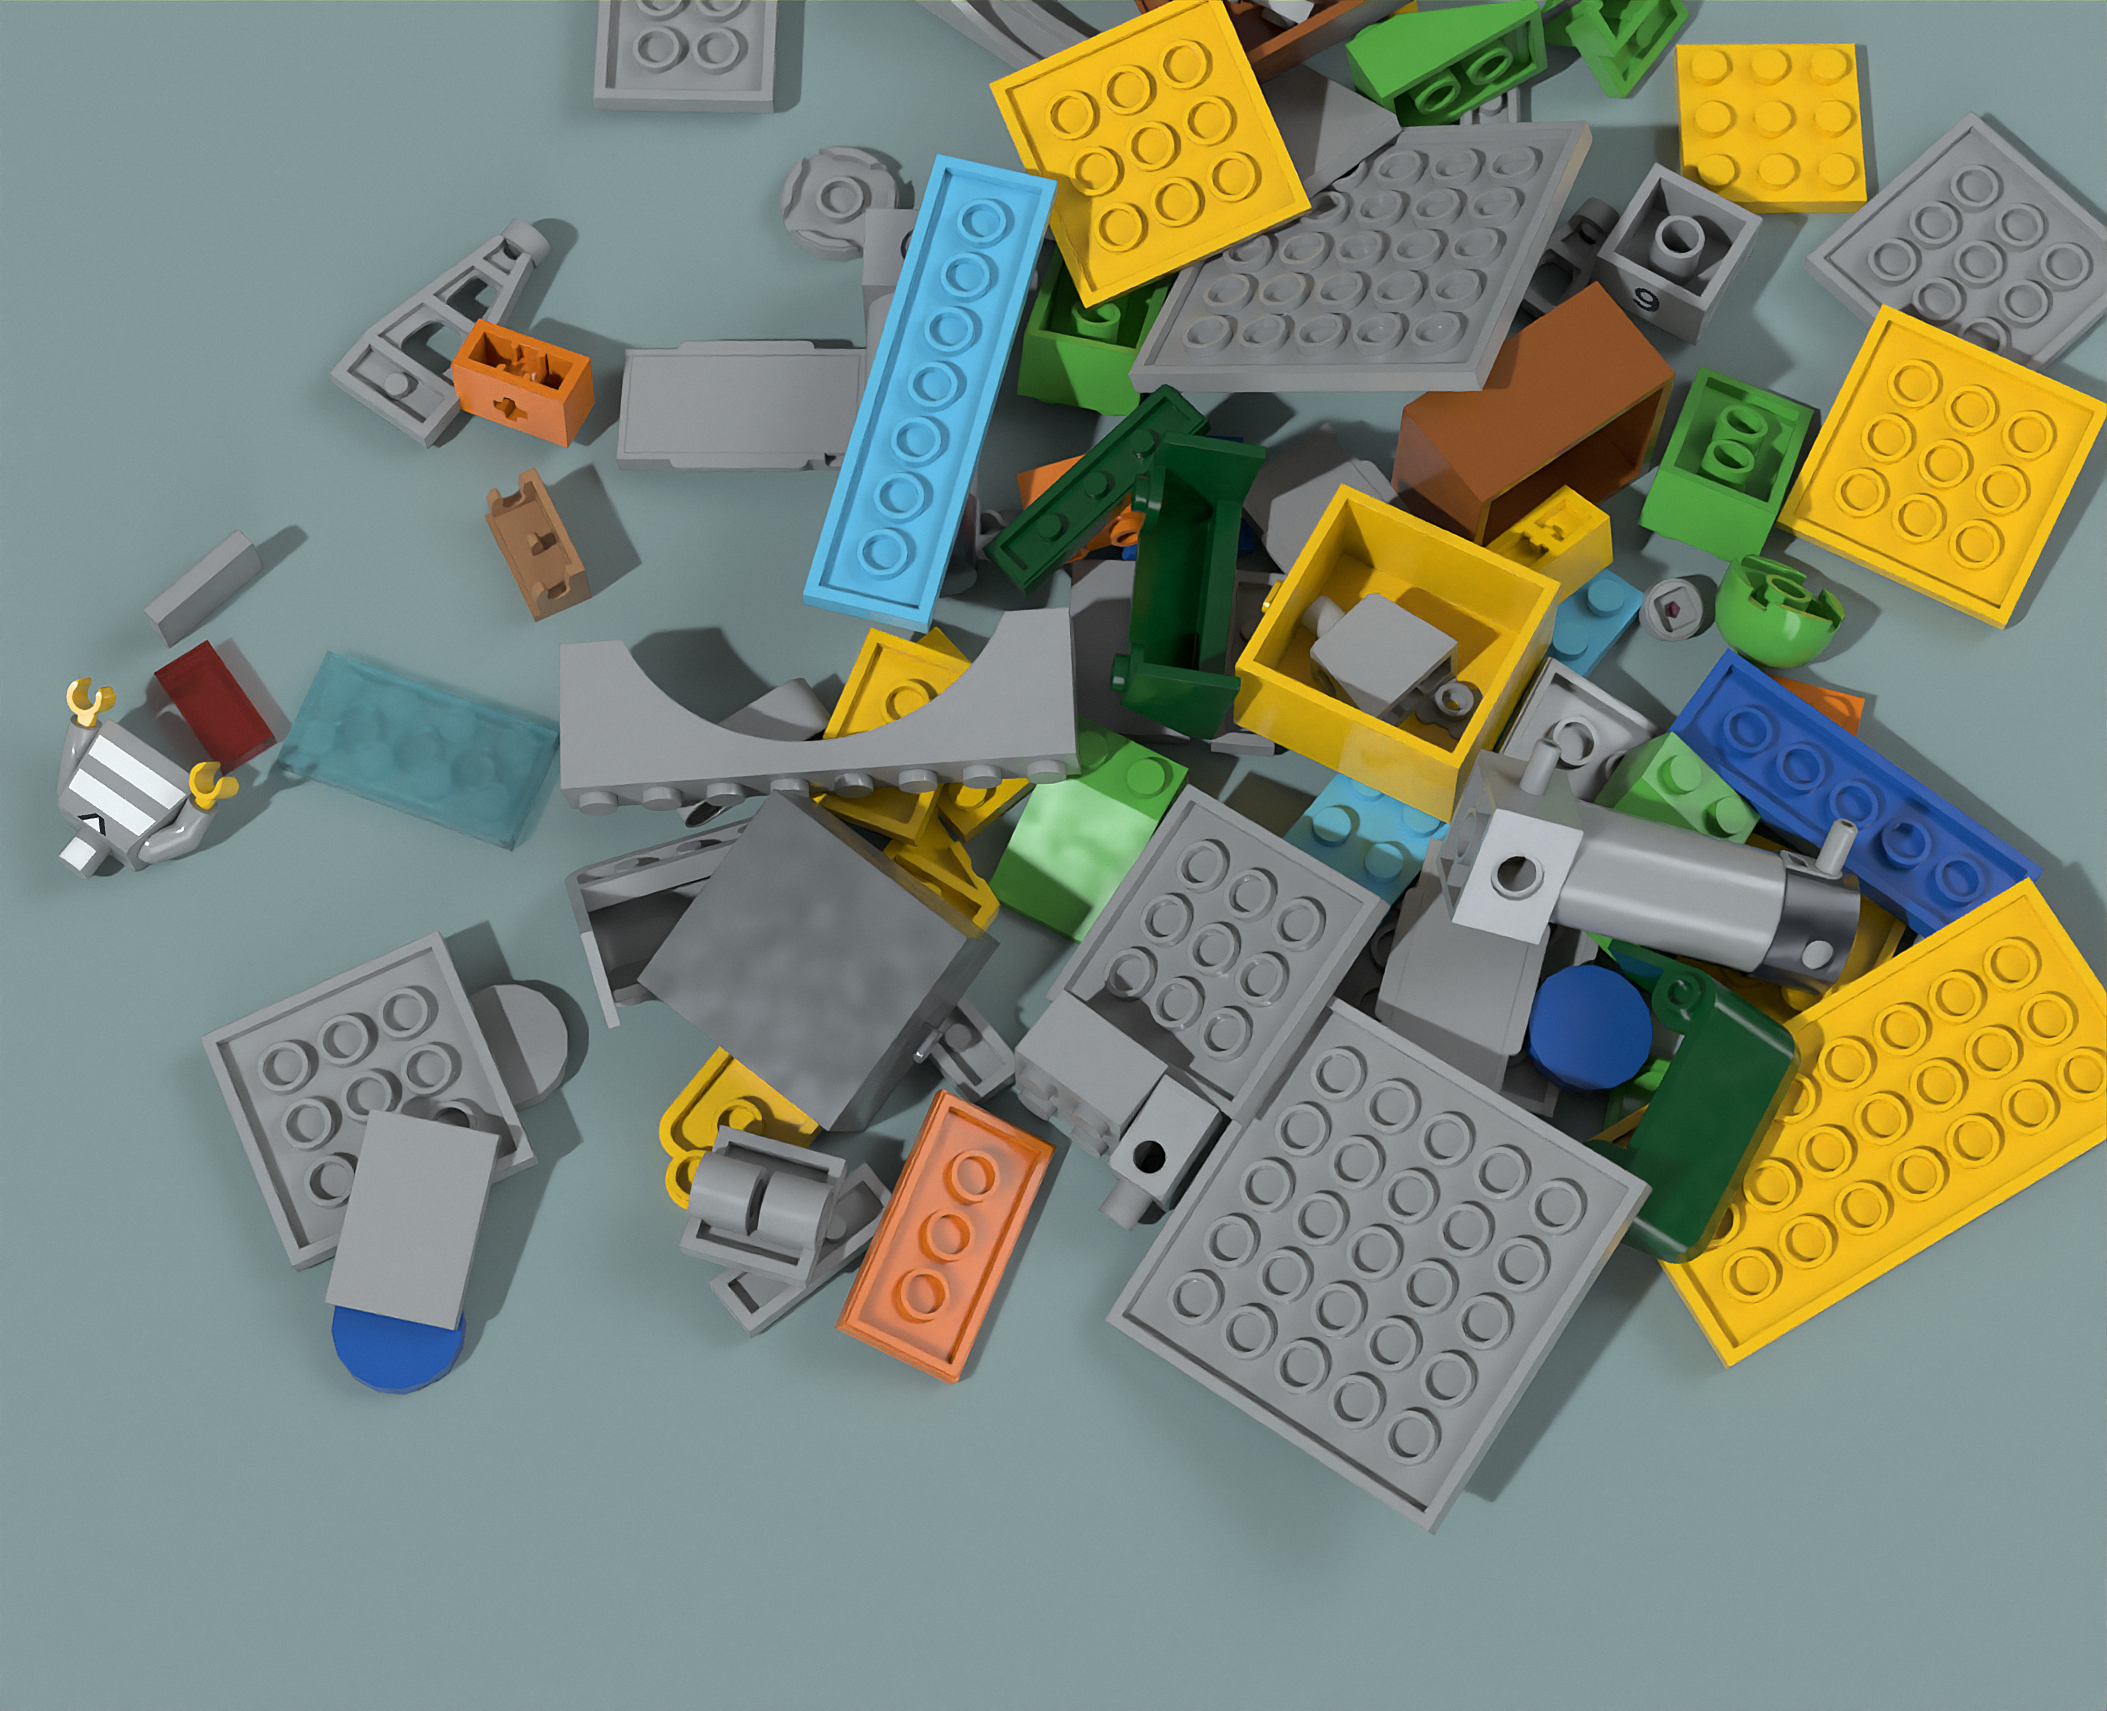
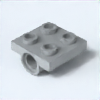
[679,1125,848,1290]

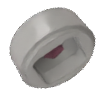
[1638,578,1705,642]

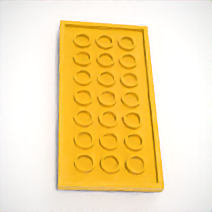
[1588,877,2107,1370]

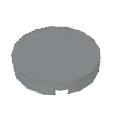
[779,146,900,262]
[468,984,570,1112]

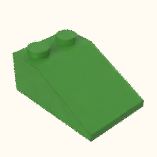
[1345,0,1548,127]
[1017,244,1175,417]
[1636,366,1814,564]
[988,714,1189,945]
[1584,731,1761,963]

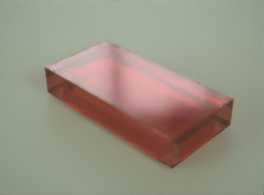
[154,640,277,776]

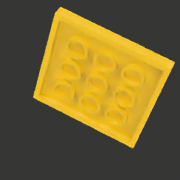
[989,0,1313,311]
[1775,304,2107,631]

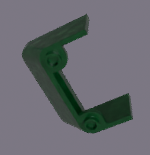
[1109,430,1267,740]
[1581,939,1801,1264]

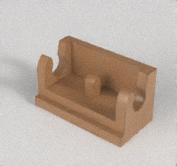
[485,467,592,622]

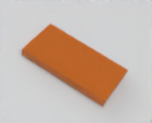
[834,1089,1057,1385]

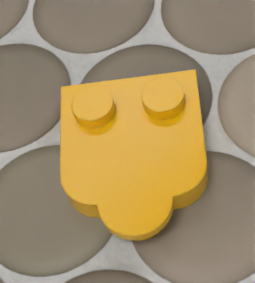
[659,1046,823,1211]

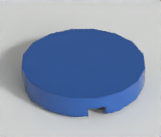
[1524,965,1653,1095]
[331,1306,467,1395]

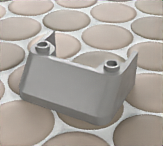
[565,816,754,1029]

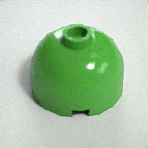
[1715,555,1846,672]

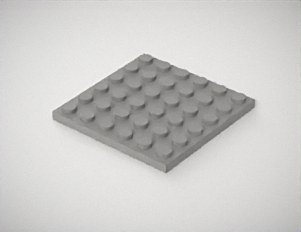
[1128,120,1593,393]
[1104,995,1653,1535]

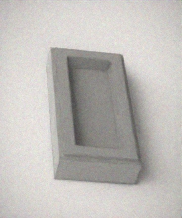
[143,529,263,648]

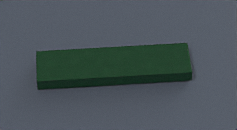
[982,384,1212,597]

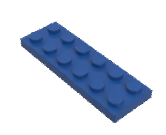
[1666,648,2044,938]

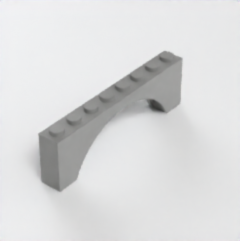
[559,607,1081,815]

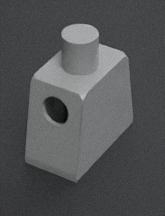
[1301,593,1458,728]
[1099,1074,1227,1232]

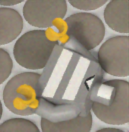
[56,677,239,880]

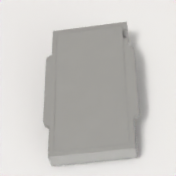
[616,340,866,472]
[1242,422,1414,576]
[1374,838,1550,1094]

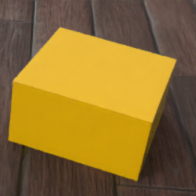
[1233,483,1562,824]

